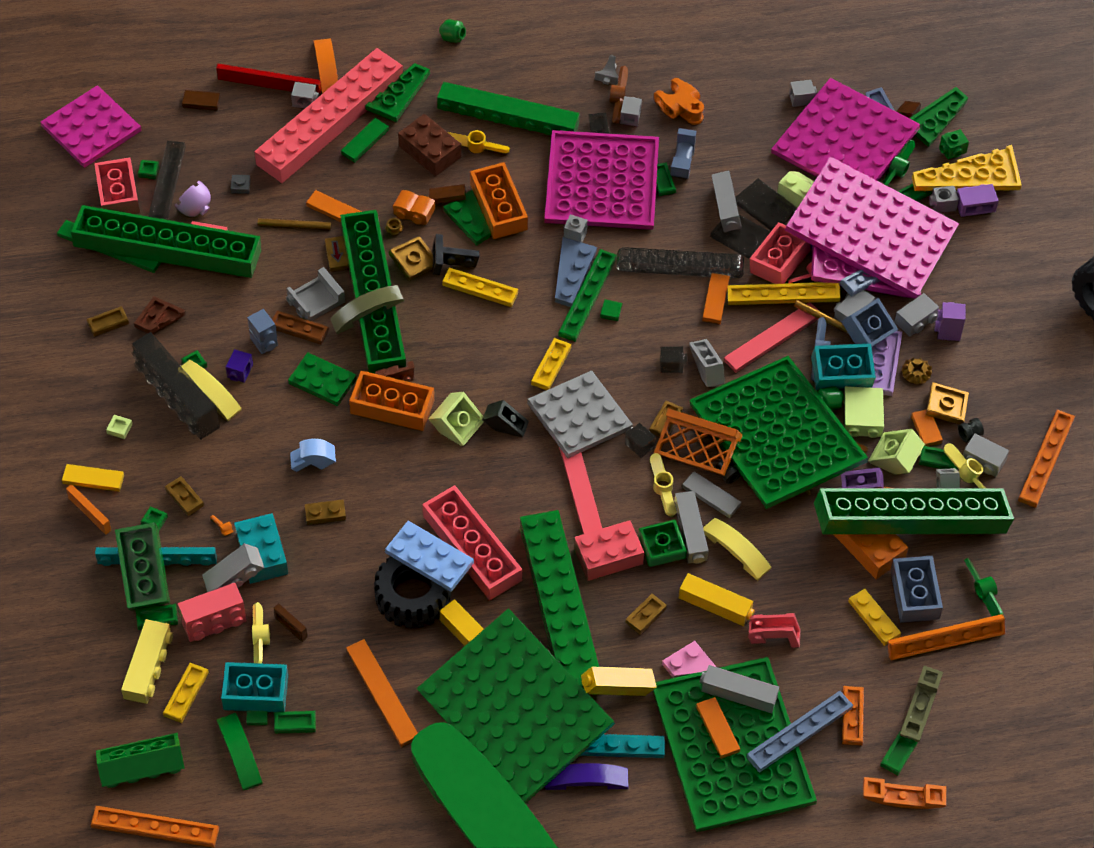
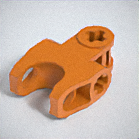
[654,78,704,125]

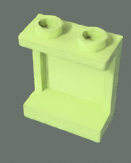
[843,386,884,438]

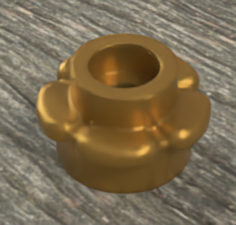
[385,218,403,235]

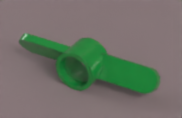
[882,140,915,186]
[964,558,1003,616]

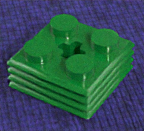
[638,520,687,567]

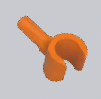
[210,515,233,536]

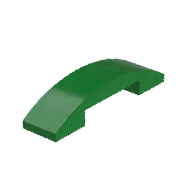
[216,713,263,791]

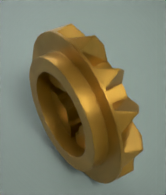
[902,357,932,384]

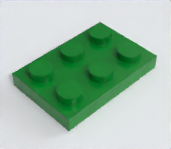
[288,352,357,406]

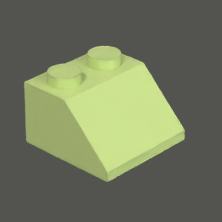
[777,171,814,208]
[429,392,484,446]
[868,429,925,474]

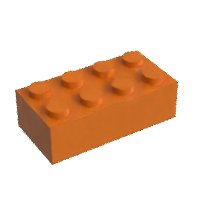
[470,162,528,239]
[349,371,435,431]
[833,534,909,579]

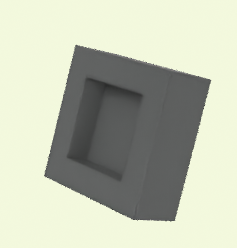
[231,175,251,194]

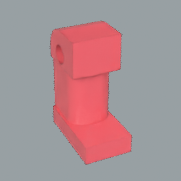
[748,613,801,648]

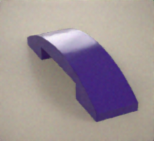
[545,763,628,790]

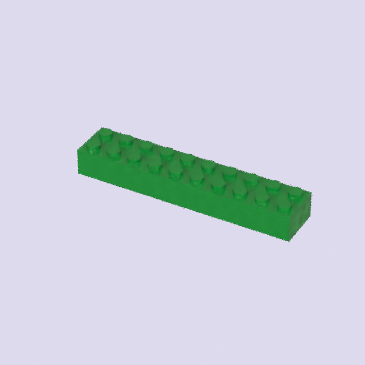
[71,205,261,278]
[340,210,406,374]
[814,488,1014,534]
[520,510,599,695]

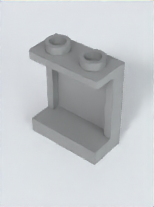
[286,267,345,321]

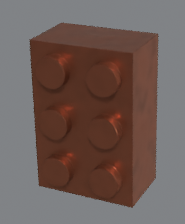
[398,114,462,177]

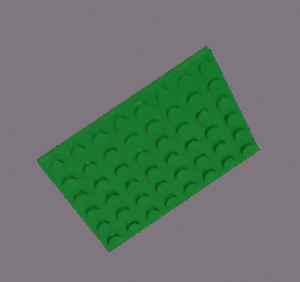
[689,356,868,509]
[417,608,615,804]
[652,657,817,832]

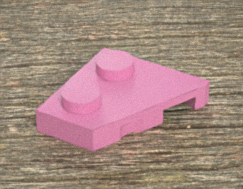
[662,641,716,678]

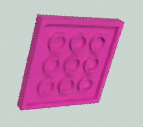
[41,85,142,168]

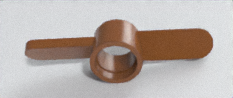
[609,66,628,124]

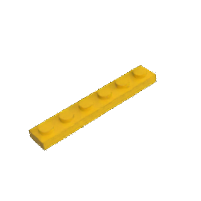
[728,282,840,305]

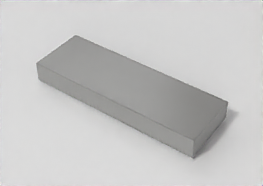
[682,472,741,519]

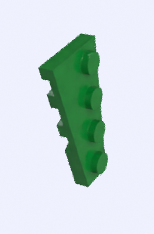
[365,63,430,122]

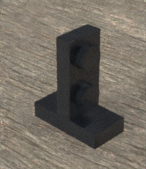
[432,234,479,275]

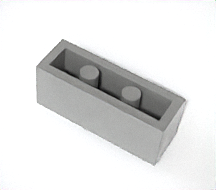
[202,543,264,592]

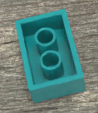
[811,344,876,390]
[234,513,288,584]
[221,662,288,712]

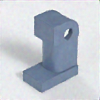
[671,128,696,179]

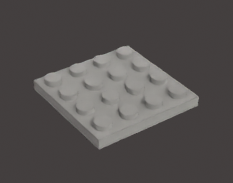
[527,371,633,458]

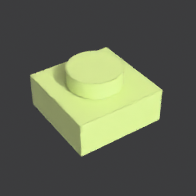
[106,415,133,439]

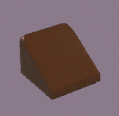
[896,101,921,118]

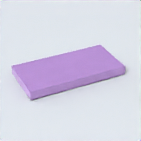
[872,331,902,396]

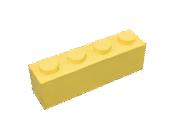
[121,619,173,704]

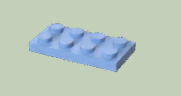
[385,521,474,592]

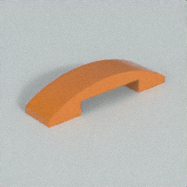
[313,38,338,94]
[863,777,946,809]

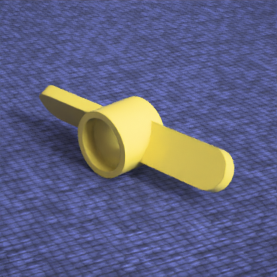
[943,443,985,488]
[650,453,677,517]
[252,602,270,664]

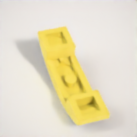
[175,360,242,421]
[703,518,771,581]

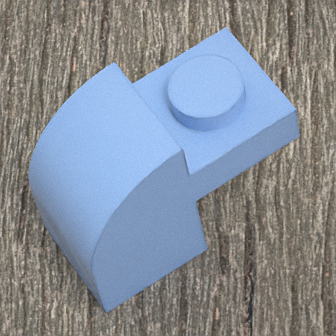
[290,439,336,472]

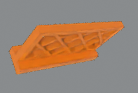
[654,408,743,476]

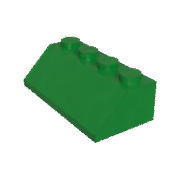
[96,733,185,788]

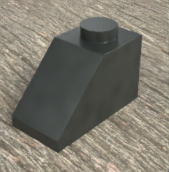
[482,400,529,437]

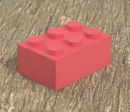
[94,157,140,214]
[750,222,811,284]
[574,520,644,581]
[178,583,247,642]

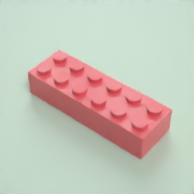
[422,485,522,601]

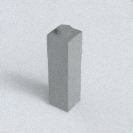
[712,171,742,232]
[674,491,708,564]
[699,665,779,713]

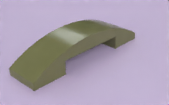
[330,285,404,335]
[899,666,943,742]

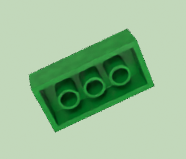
[115,522,170,611]

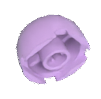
[175,181,211,217]

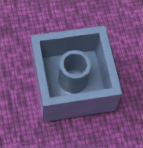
[841,298,899,347]

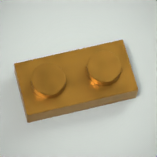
[165,476,204,516]
[305,499,346,525]
[625,594,667,635]

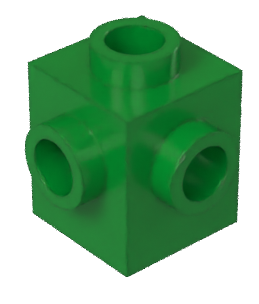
[939,129,969,160]

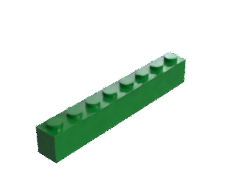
[437,82,580,135]

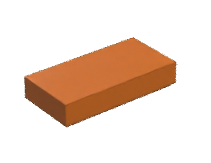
[911,410,943,447]

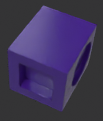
[225,349,253,383]

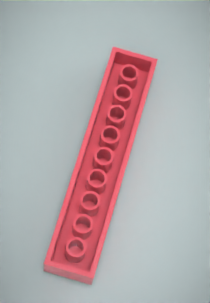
[254,48,403,183]

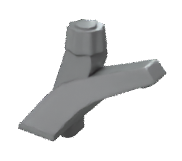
[594,55,619,85]

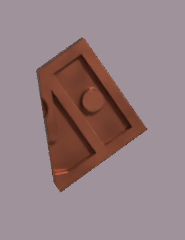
[134,296,185,335]
[375,361,414,382]

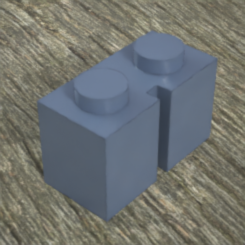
[247,309,278,354]

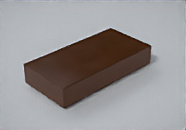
[182,90,221,111]
[429,184,466,204]
[274,603,308,642]

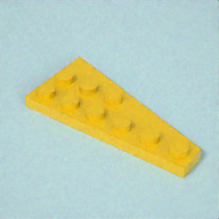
[912,145,1022,191]

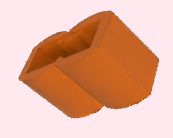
[393,190,436,225]

